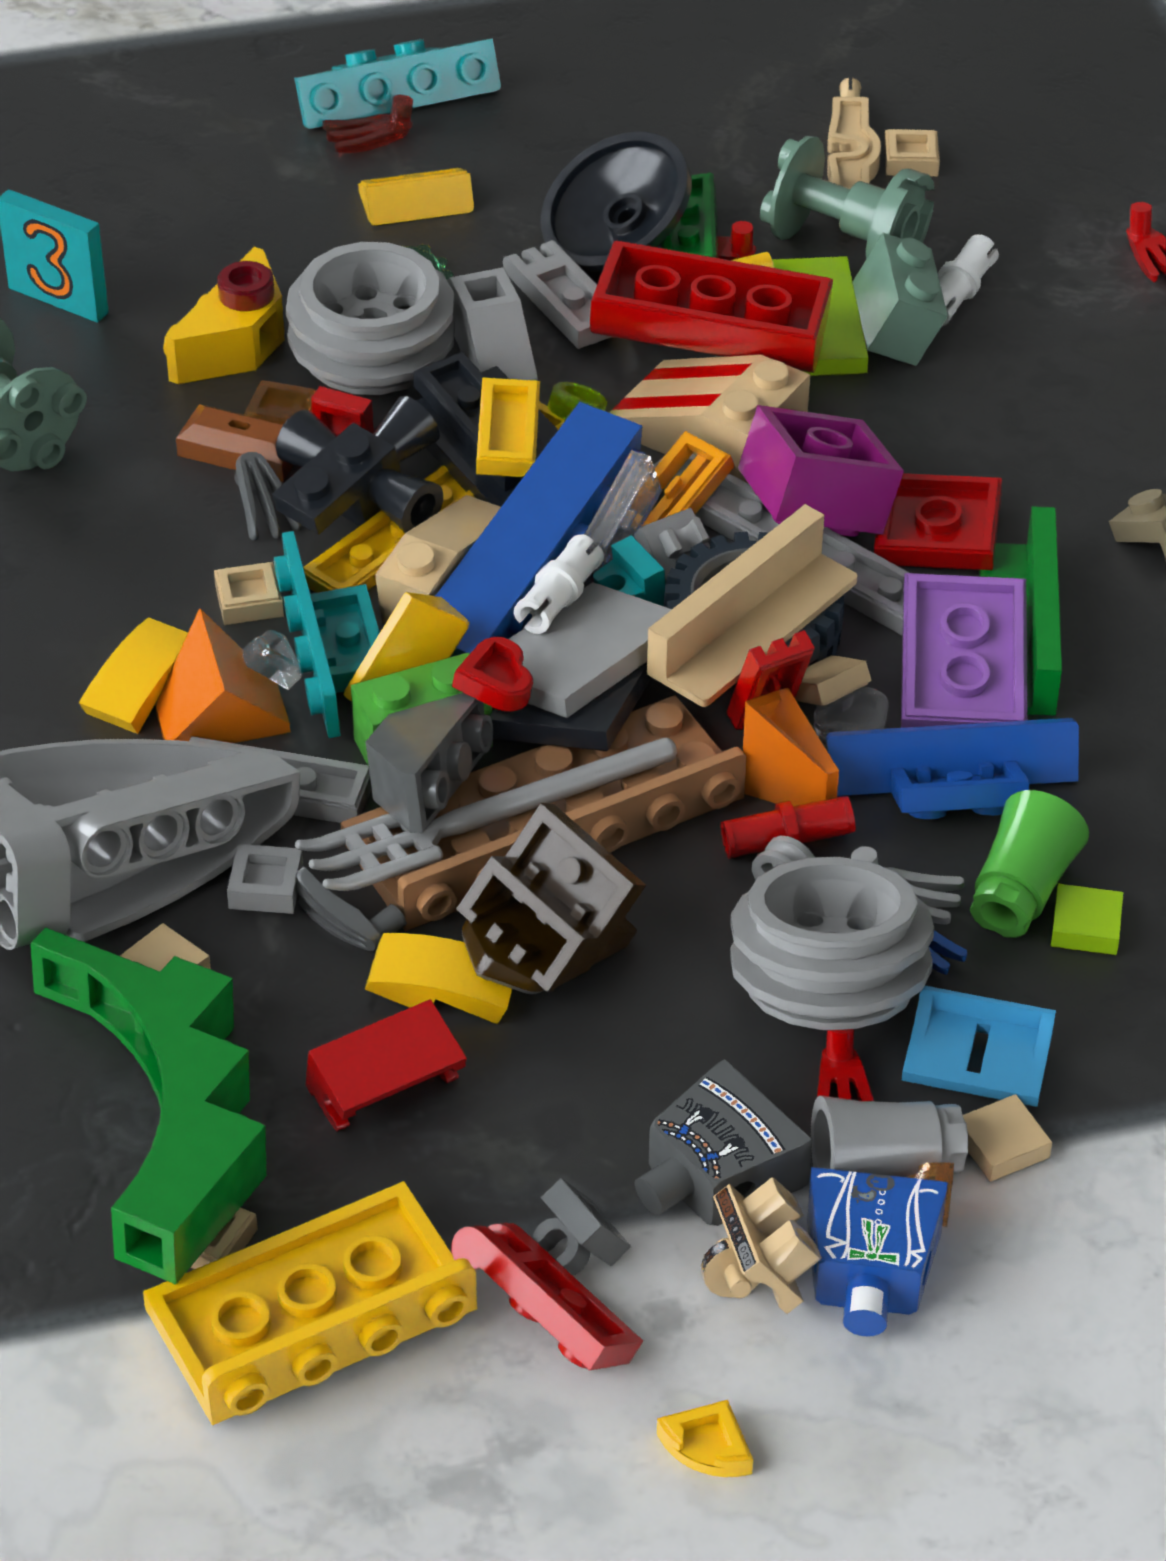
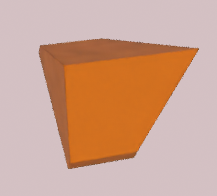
[155,608,291,743]
[743,688,839,806]

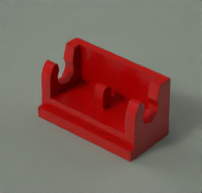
[305,999,467,1131]

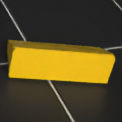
[358,168,474,225]
[343,592,469,701]

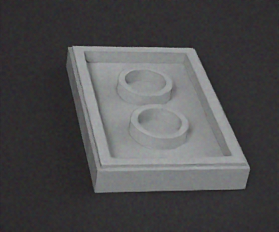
[509,582,672,718]

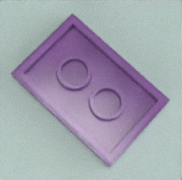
[901,573,1027,728]

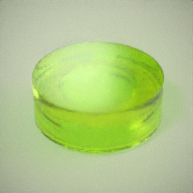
[547,382,607,420]

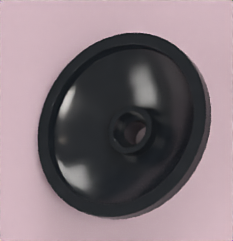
[541,132,692,272]

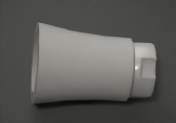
[811,1096,968,1179]

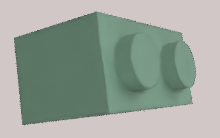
[852,232,948,366]

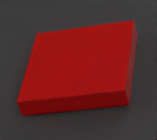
[874,473,1002,570]

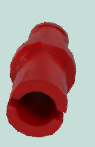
[720,796,856,858]

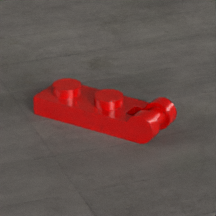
[451,1222,643,1371]

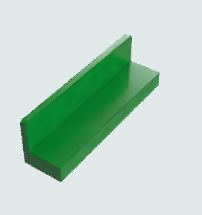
[979,506,1062,716]

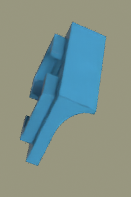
[901,986,1056,1107]

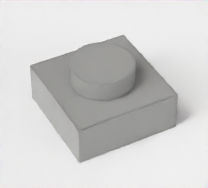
[227,844,303,914]

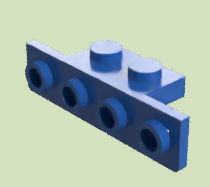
[826,718,1079,819]

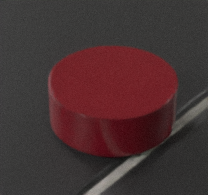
[217,261,275,311]

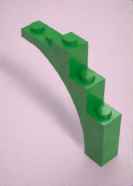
[30,927,267,1284]

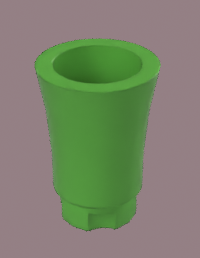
[970,790,1089,938]

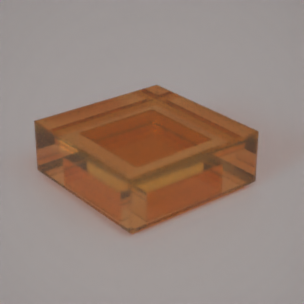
[243,380,315,424]

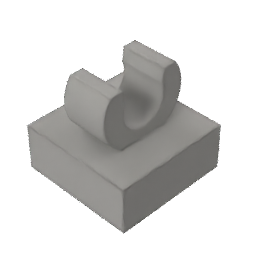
[634,508,710,583]

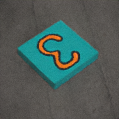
[0,189,109,323]

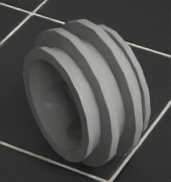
[286,242,455,395]
[730,857,934,1030]

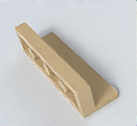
[647,504,858,707]

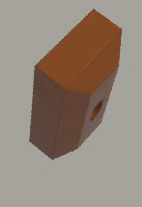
[176,404,294,482]

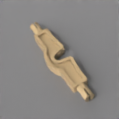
[827,78,881,227]

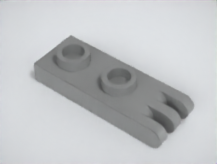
[503,240,611,349]

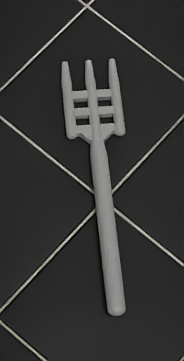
[295,737,677,891]

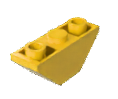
[163,247,285,384]

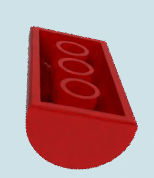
[590,240,834,373]

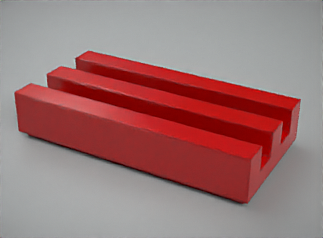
[726,630,815,730]

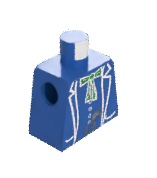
[807,1167,947,1337]

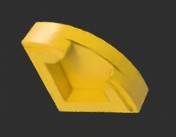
[657,1399,753,1477]

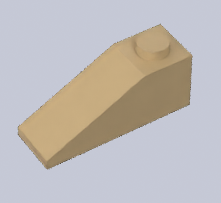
[375,495,501,624]

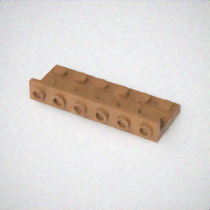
[340,695,746,931]

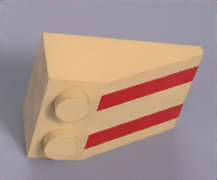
[609,355,810,484]

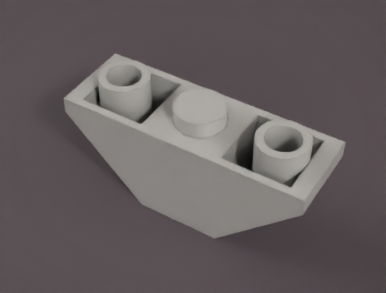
[447,267,538,381]

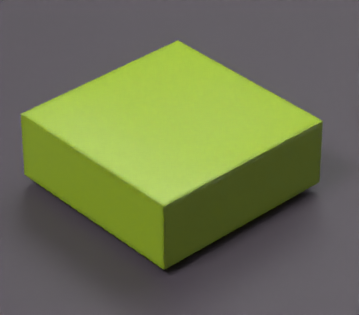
[1051,884,1123,955]

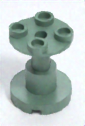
[760,136,935,259]
[0,318,87,472]

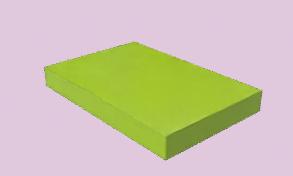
[772,256,868,376]

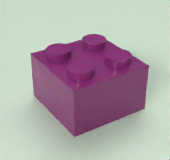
[738,405,904,537]

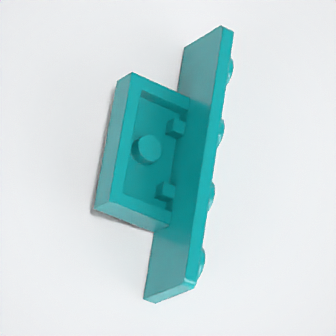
[294,38,501,129]
[274,531,380,738]

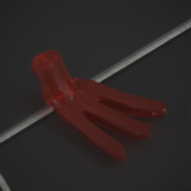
[323,94,413,153]

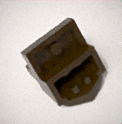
[456,803,646,994]

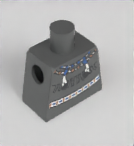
[634,1059,812,1226]

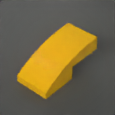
[79,617,188,734]
[365,933,512,1024]

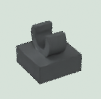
[532,1178,631,1275]

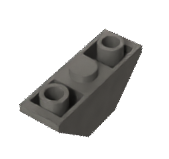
[366,693,493,833]

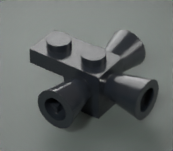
[272,396,443,535]

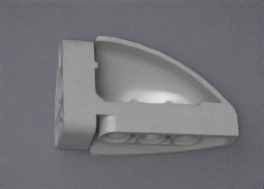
[0,739,300,950]

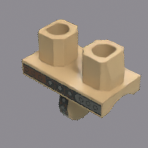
[701,1177,822,1314]

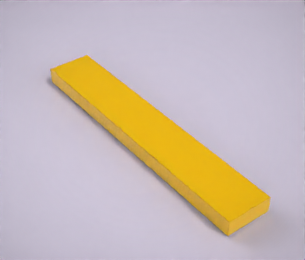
[303,401,568,593]

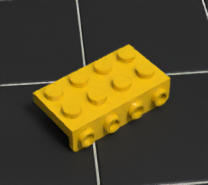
[143,1181,477,1426]

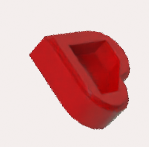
[452,637,533,712]

